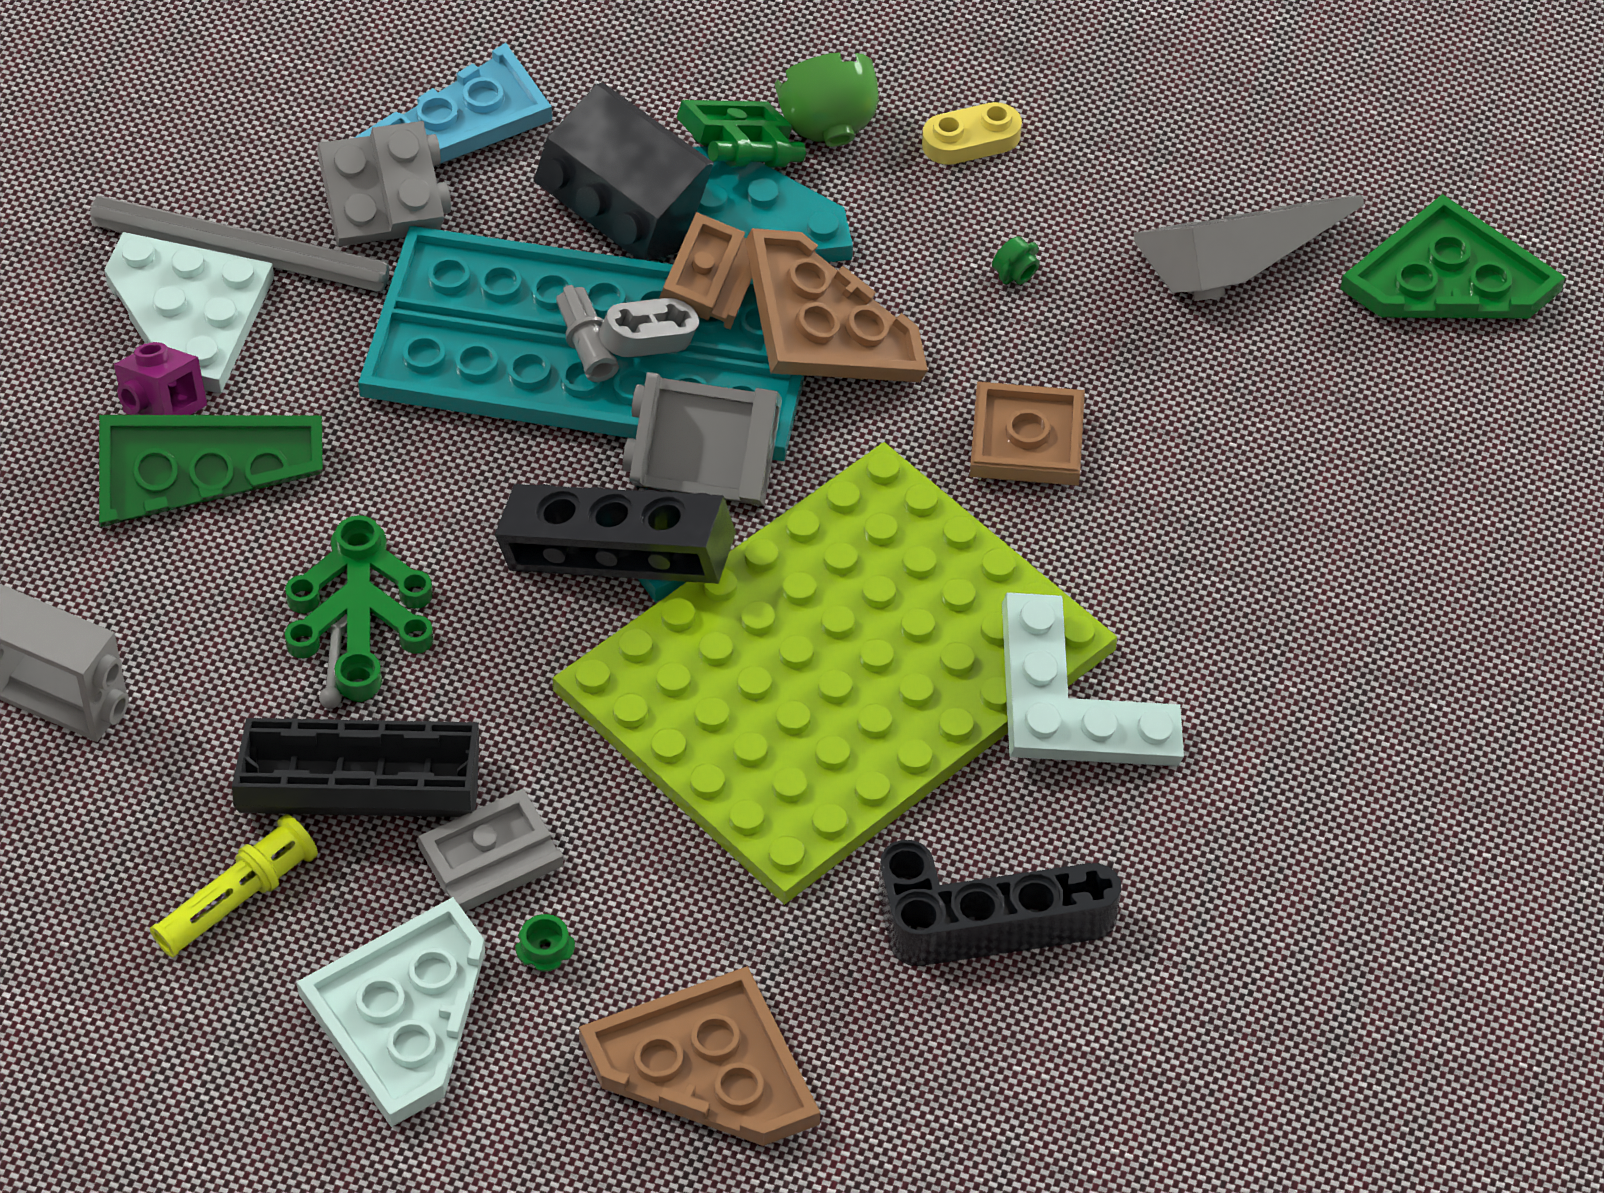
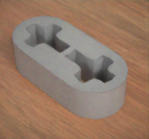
[599,298,699,357]

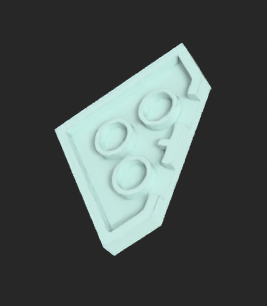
[104,232,274,394]
[297,897,485,1127]

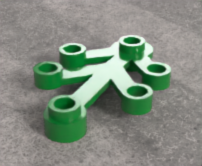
[284,515,434,702]

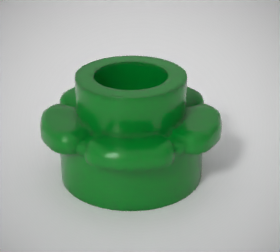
[992,236,1040,285]
[515,914,575,972]

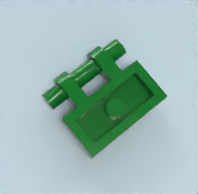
[676,100,806,167]

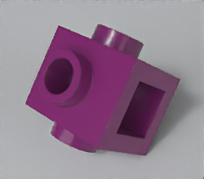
[114,342,207,415]

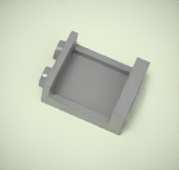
[623,372,782,506]

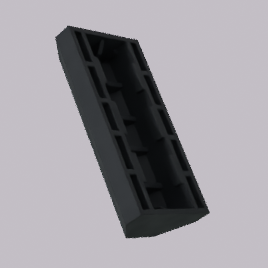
[232,718,479,817]

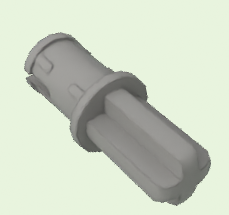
[556,285,619,382]

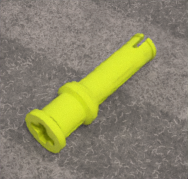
[150,814,318,958]

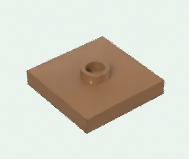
[970,382,1085,486]

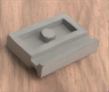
[418,788,563,912]

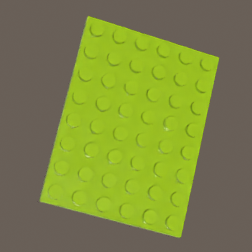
[552,442,1117,905]

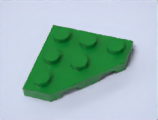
[1340,194,1565,319]

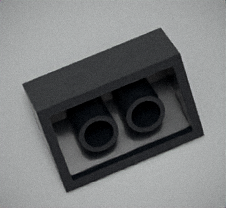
[533,82,714,261]

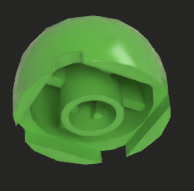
[774,53,879,147]

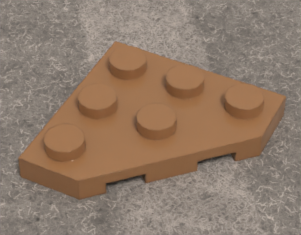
[745,228,928,382]
[579,966,821,1146]

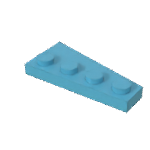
[354,43,552,164]

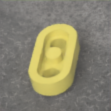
[922,102,1022,165]

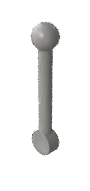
[319,614,347,709]

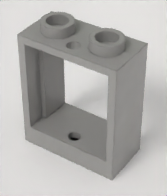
[0,584,129,742]

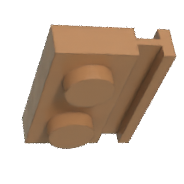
[659,212,752,330]

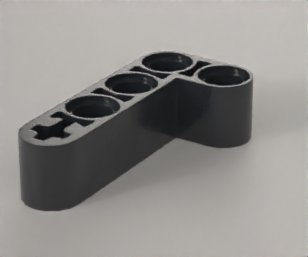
[878,840,1121,966]

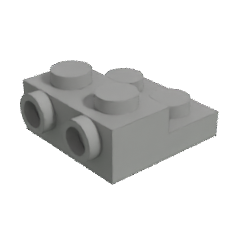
[317,121,451,247]

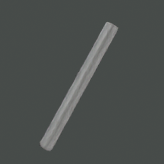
[90,196,390,292]

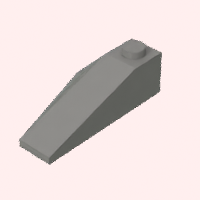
[1134,195,1364,301]

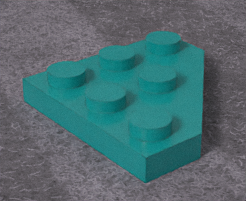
[693,146,853,262]

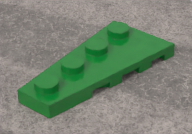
[99,415,323,528]

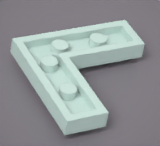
[1002,592,1184,766]

